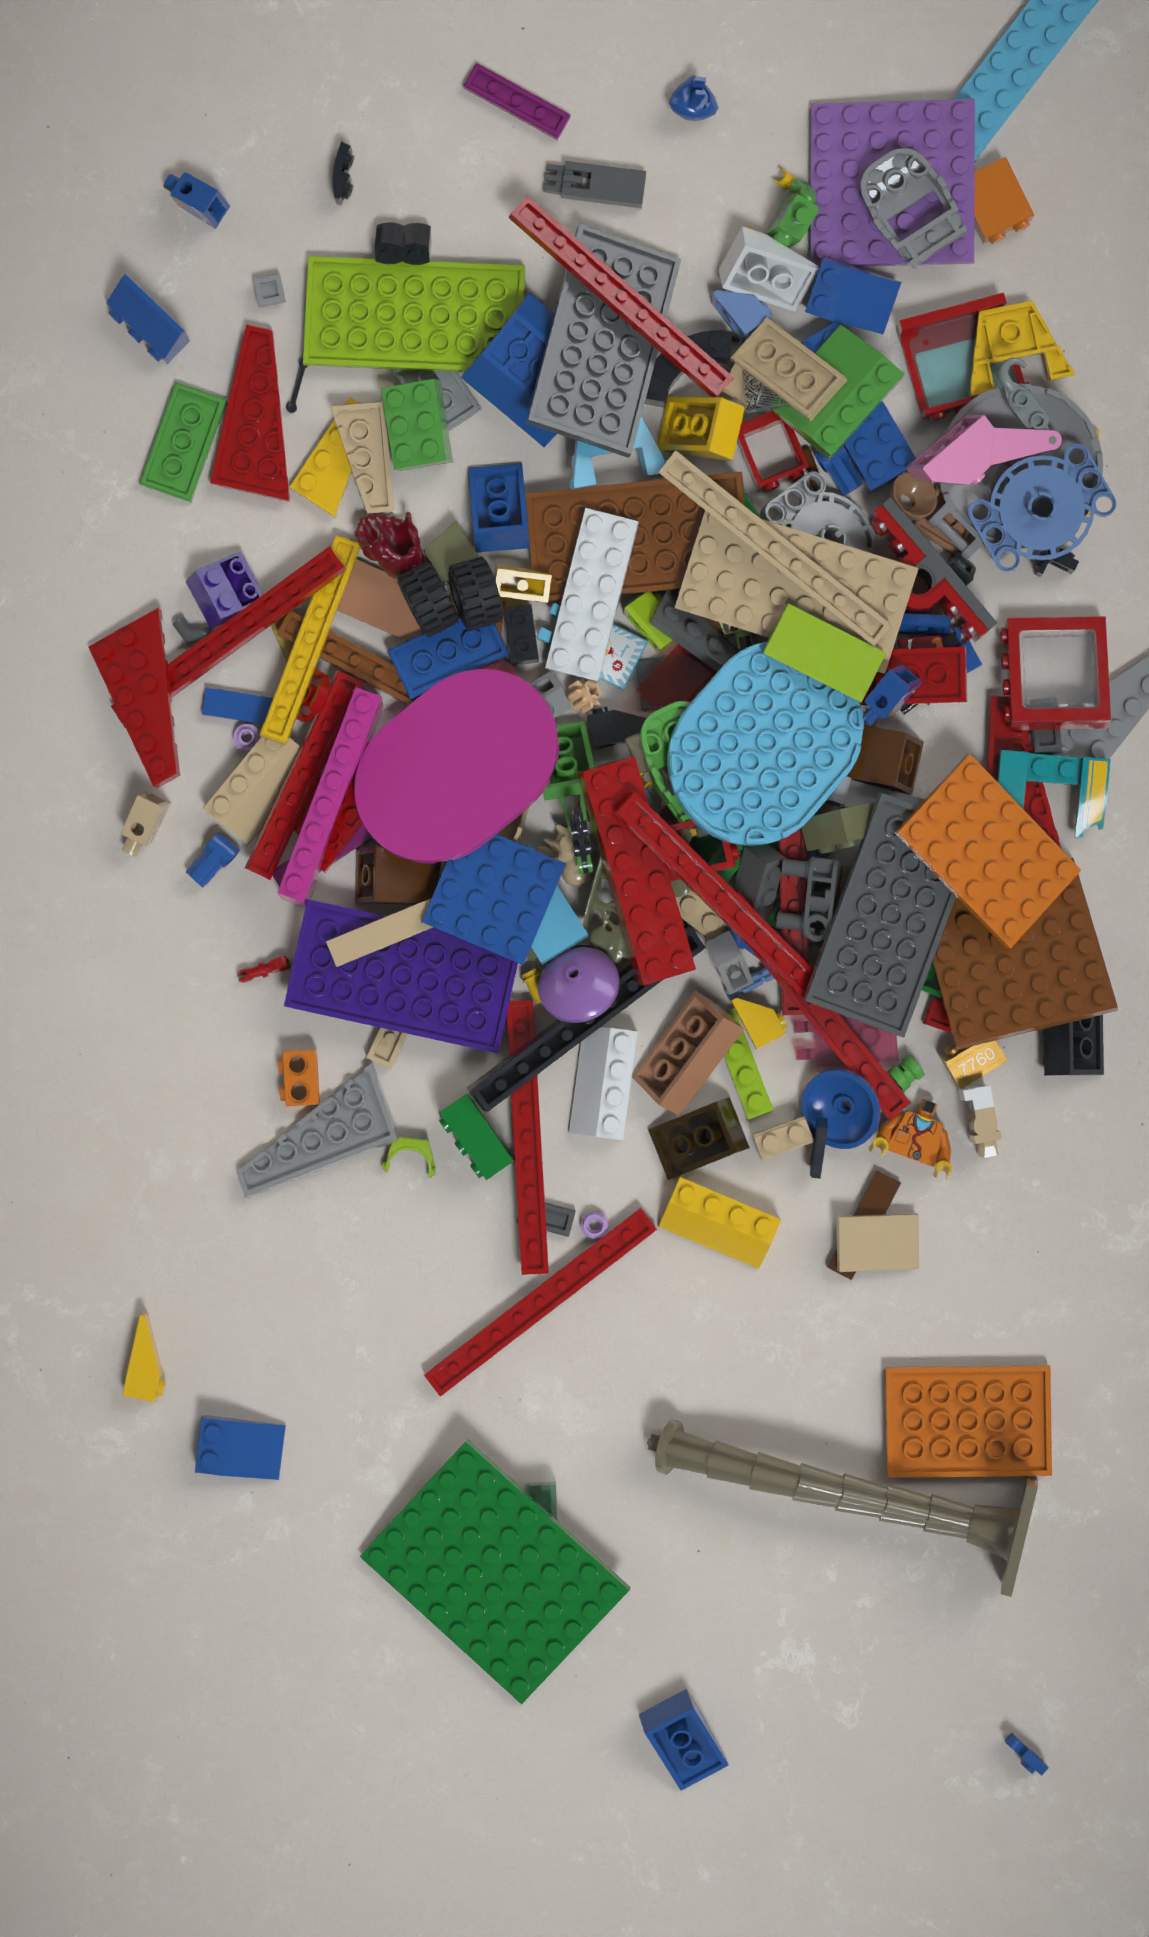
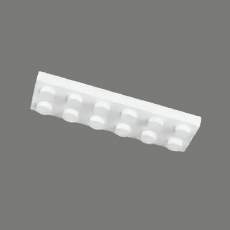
[545,508,639,681]

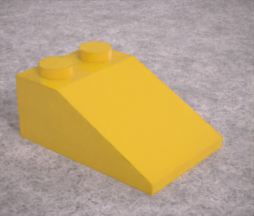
[657,397,745,460]

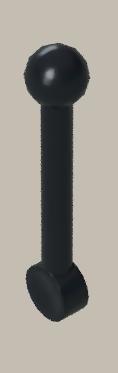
[286,358,308,413]

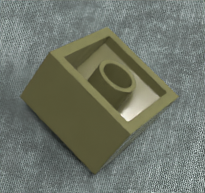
[801,802,875,855]

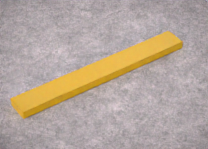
[260,535,361,745]

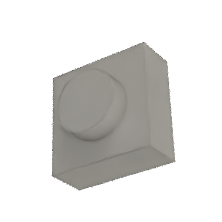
[253,273,286,308]

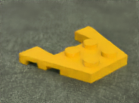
[969,301,1075,397]

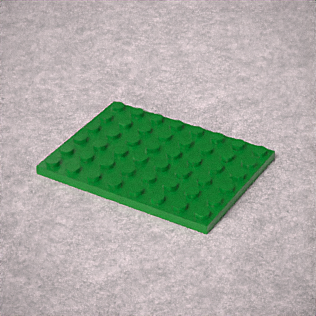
[359,1439,631,1705]

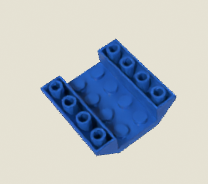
[460,293,557,448]

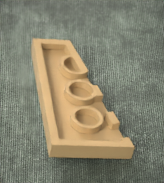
[330,402,394,514]

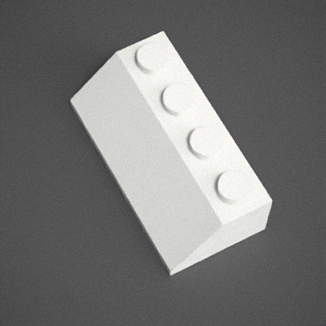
[569,1027,638,1140]

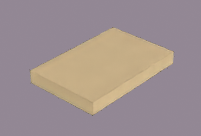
[837,1213,919,1272]

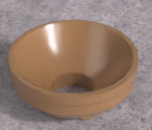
[890,472,937,520]

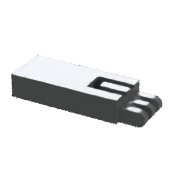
[543,161,646,209]

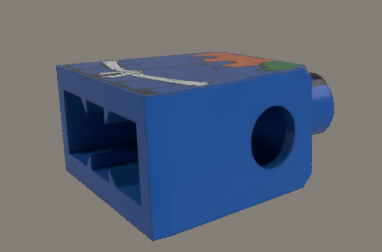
[163,172,230,229]
[863,664,923,727]

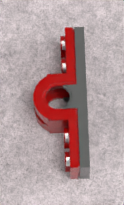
[870,497,998,643]

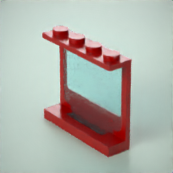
[896,292,1029,421]

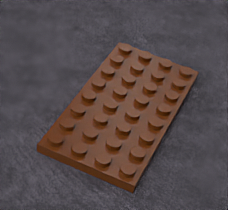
[525,472,745,602]

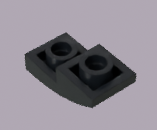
[333,142,355,206]

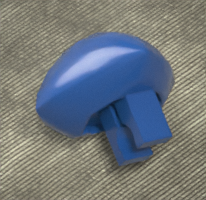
[669,75,719,121]

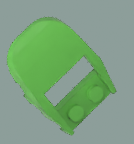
[639,701,690,823]

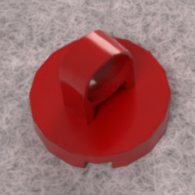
[296,668,330,722]

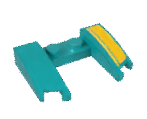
[997,750,1111,838]

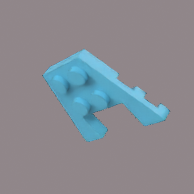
[569,417,666,490]

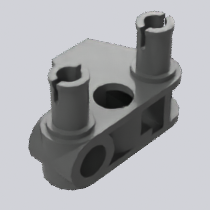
[776,857,842,942]

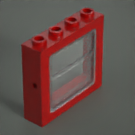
[1000,616,1111,731]

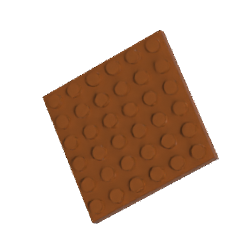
[932,858,1118,1050]

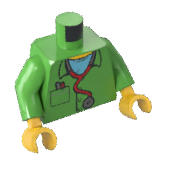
[746,169,820,248]

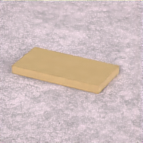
[731,317,847,422]

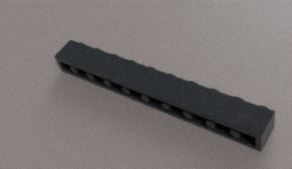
[467,925,706,1112]

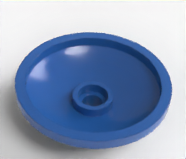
[801,1069,880,1149]

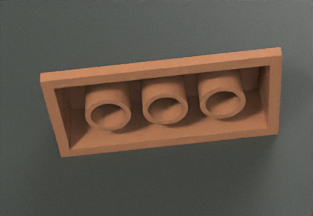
[632,990,744,1116]

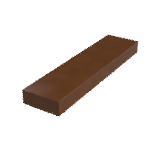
[827,1170,901,1280]

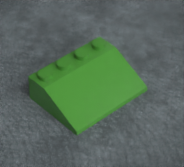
[768,325,905,461]

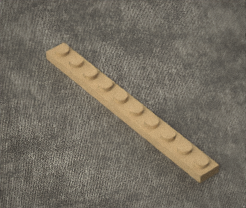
[659,450,891,646]

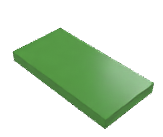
[139,382,227,503]

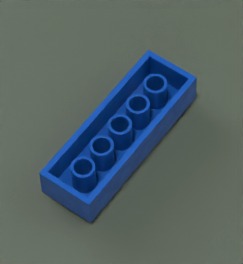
[800,322,916,495]

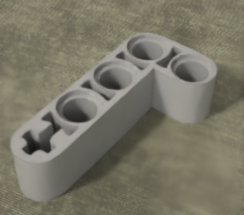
[824,776,925,808]

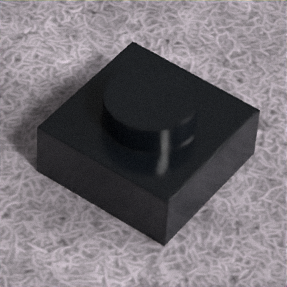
[947,550,976,586]

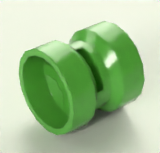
[887,1054,925,1092]

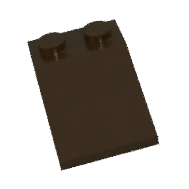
[648,1097,750,1180]

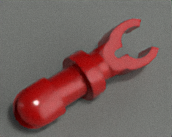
[237,956,291,983]

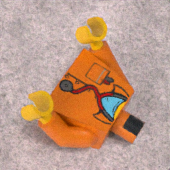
[869,1099,952,1180]

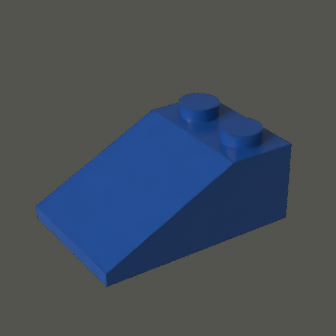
[805,256,901,335]
[468,463,530,553]
[195,1415,286,1480]
[639,1689,729,1791]

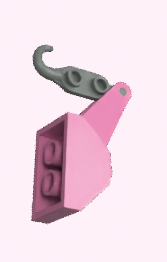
[906,357,1062,485]

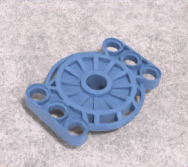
[968,444,1116,572]

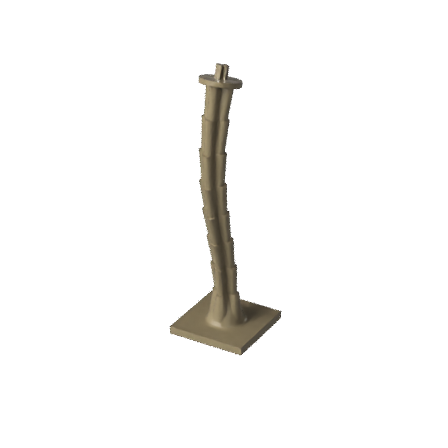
[647,1420,1038,1597]

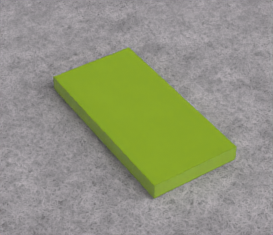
[762,603,886,703]

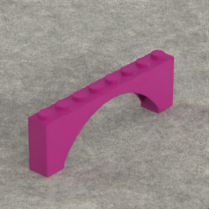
[277,687,384,908]

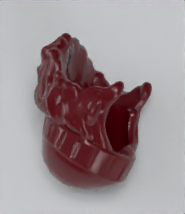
[354,512,424,579]

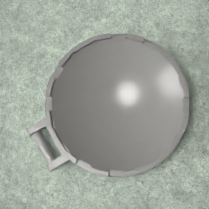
[928,384,1103,561]

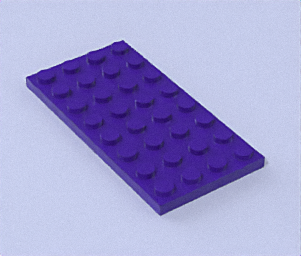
[284,899,518,1054]

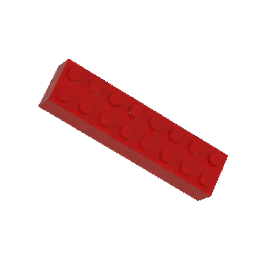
[577,757,696,986]

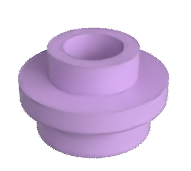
[233,724,261,751]
[581,1211,608,1239]

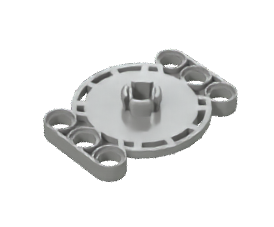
[760,472,876,554]

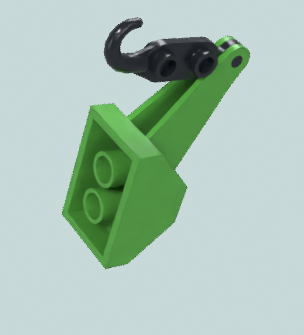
[543,721,595,875]

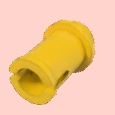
[522,968,541,1005]

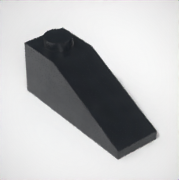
[587,707,647,750]

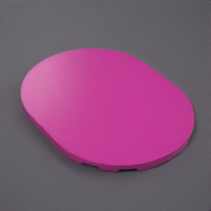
[354,669,559,864]

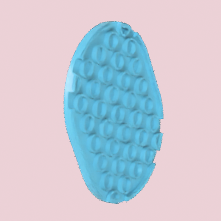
[667,642,864,846]

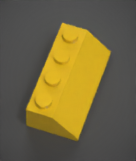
[658,1176,781,1269]

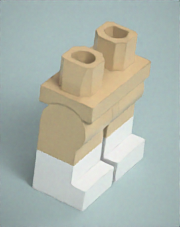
[958,1084,1002,1158]

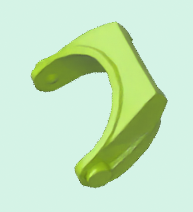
[382,1135,436,1178]

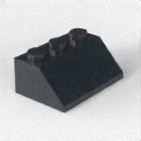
[1043,1014,1104,1076]

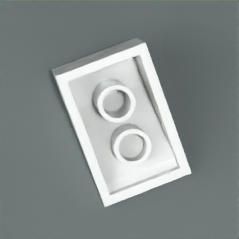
[719,226,819,312]

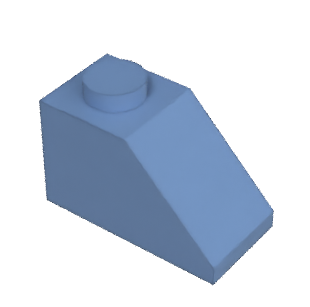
[711,290,772,344]

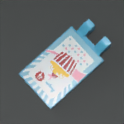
[537,603,648,691]

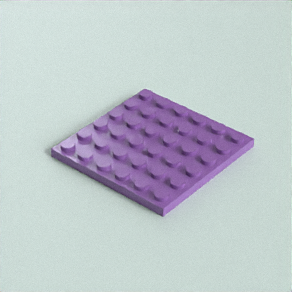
[811,99,975,268]

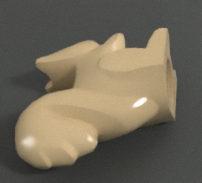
[536,824,592,887]

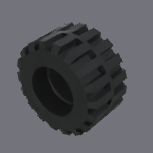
[448,556,503,631]
[398,562,458,638]

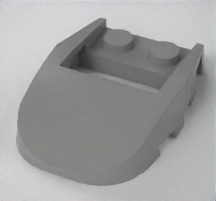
[861,148,967,269]

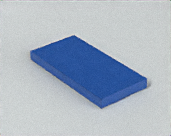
[387,617,509,700]

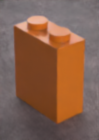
[975,157,1034,244]

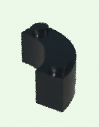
[645,330,733,408]

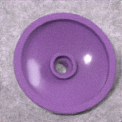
[538,947,620,1023]

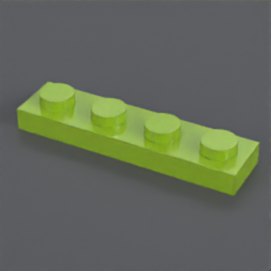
[724,1008,774,1120]

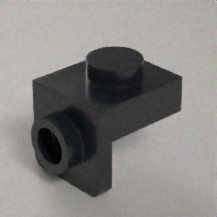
[1034,549,1079,577]

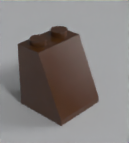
[847,725,924,795]
[355,846,440,905]

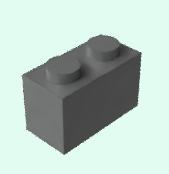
[733,844,785,909]

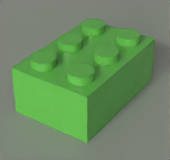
[381,379,453,471]

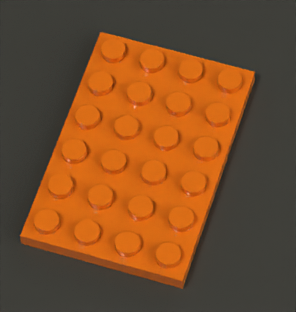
[894,754,1081,949]
[885,1365,1052,1478]

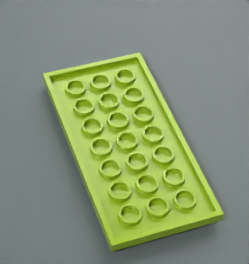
[303,256,525,373]

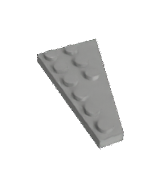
[1029,656,1149,787]
[237,1063,399,1199]

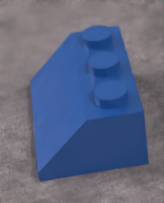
[106,274,190,364]

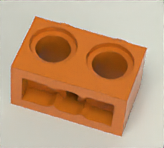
[278,1050,320,1107]

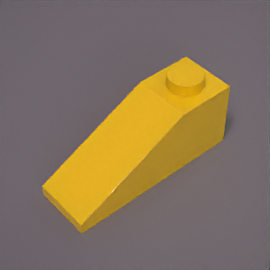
[122,1313,166,1402]

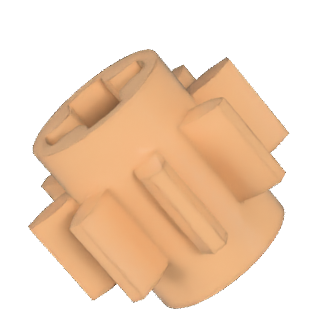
[568,678,601,714]

